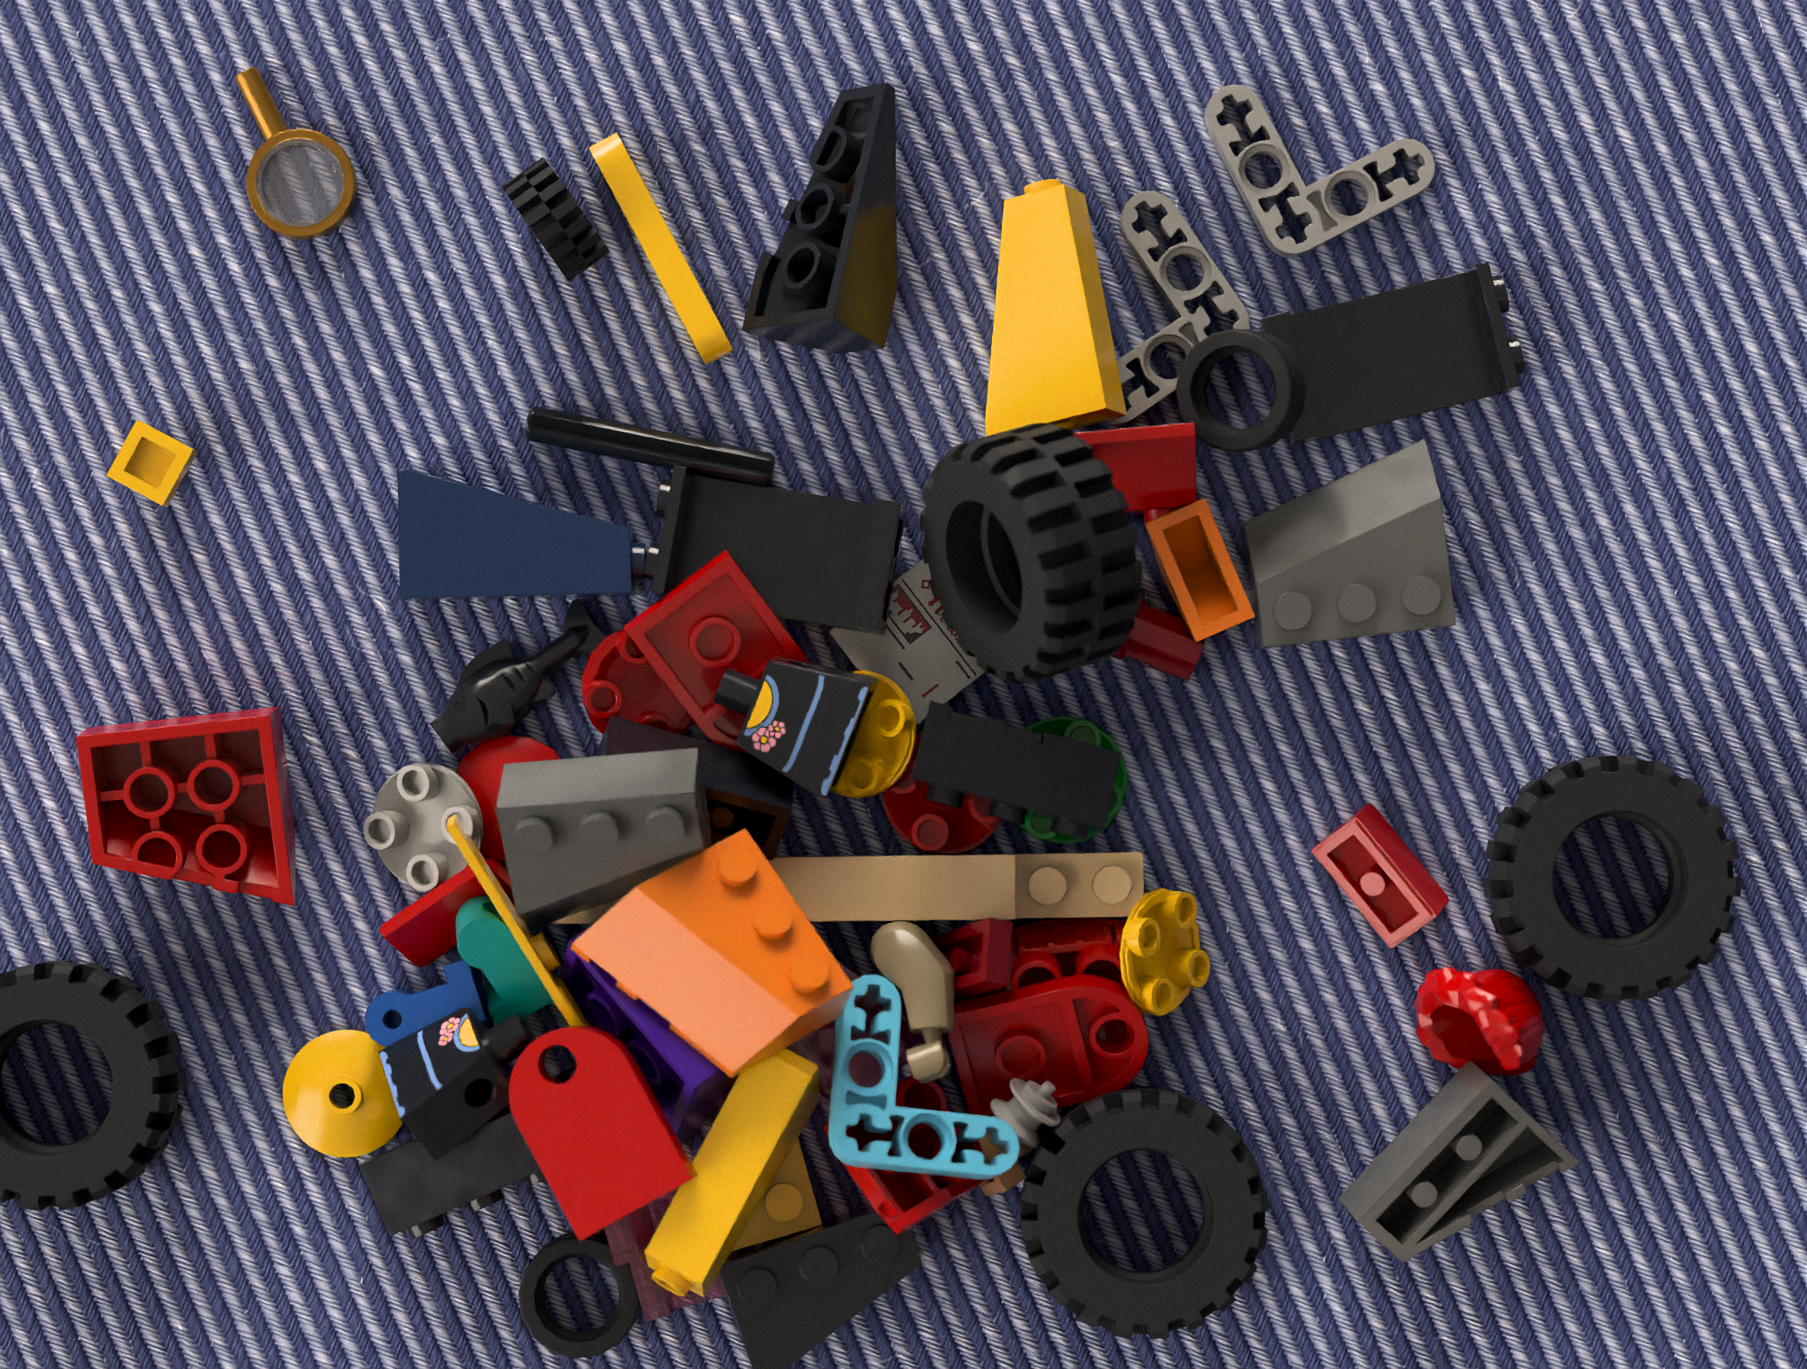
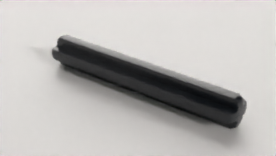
[525,406,775,487]

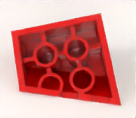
[76,706,296,906]

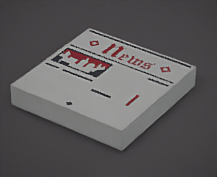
[829,559,985,725]

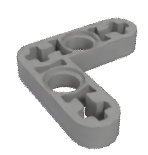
[1204,84,1435,258]
[1100,191,1250,427]

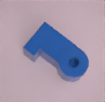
[365,960,492,1047]

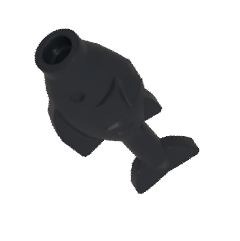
[430,599,607,754]

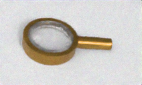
[234,67,357,240]

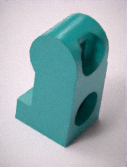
[455,896,554,1024]

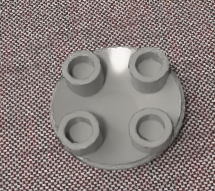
[363,763,483,892]

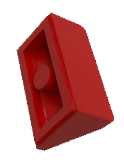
[1310,803,1449,949]
[379,858,515,967]

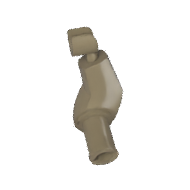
[870,920,955,1083]

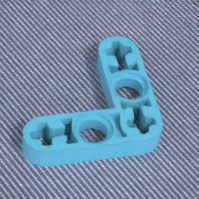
[828,974,1020,1180]

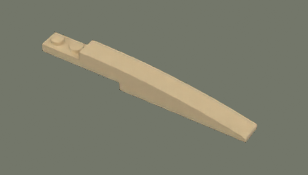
[505,852,1144,924]

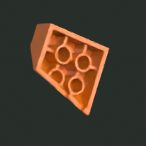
[571,828,854,1078]

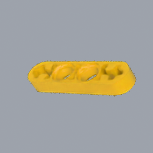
[589,133,734,365]

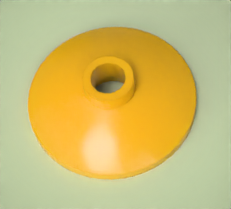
[283,1030,403,1158]

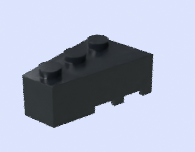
[912,701,1122,840]
[596,715,794,860]

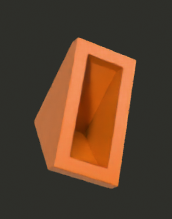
[1145,498,1255,642]

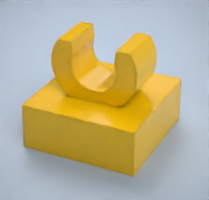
[106,419,198,507]

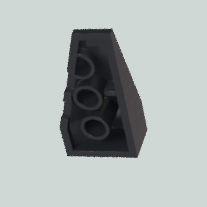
[742,83,897,354]

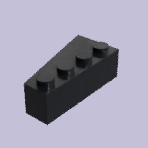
[359,1066,576,1240]

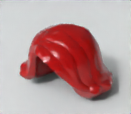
[1414,967,1545,1076]

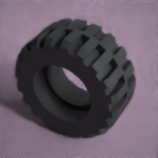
[920,423,1143,684]
[1483,755,1742,1003]
[0,960,186,1211]
[1019,1085,1269,1340]

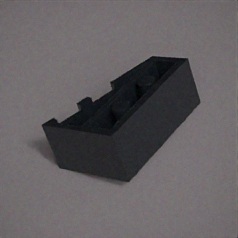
[719,1205,922,1369]

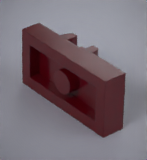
[930,917,1015,1001]

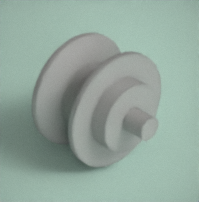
[990,1078,1061,1147]

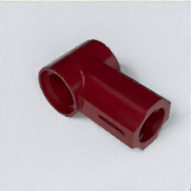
[1112,598,1206,681]

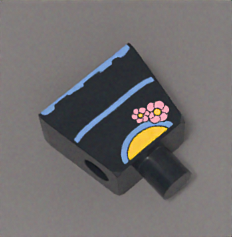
[714,657,879,799]
[379,1008,536,1162]

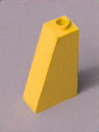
[985,179,1127,436]
[645,1048,820,1298]

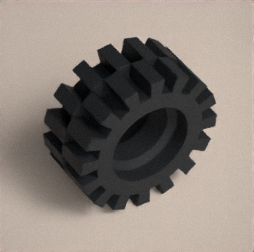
[501,157,610,282]

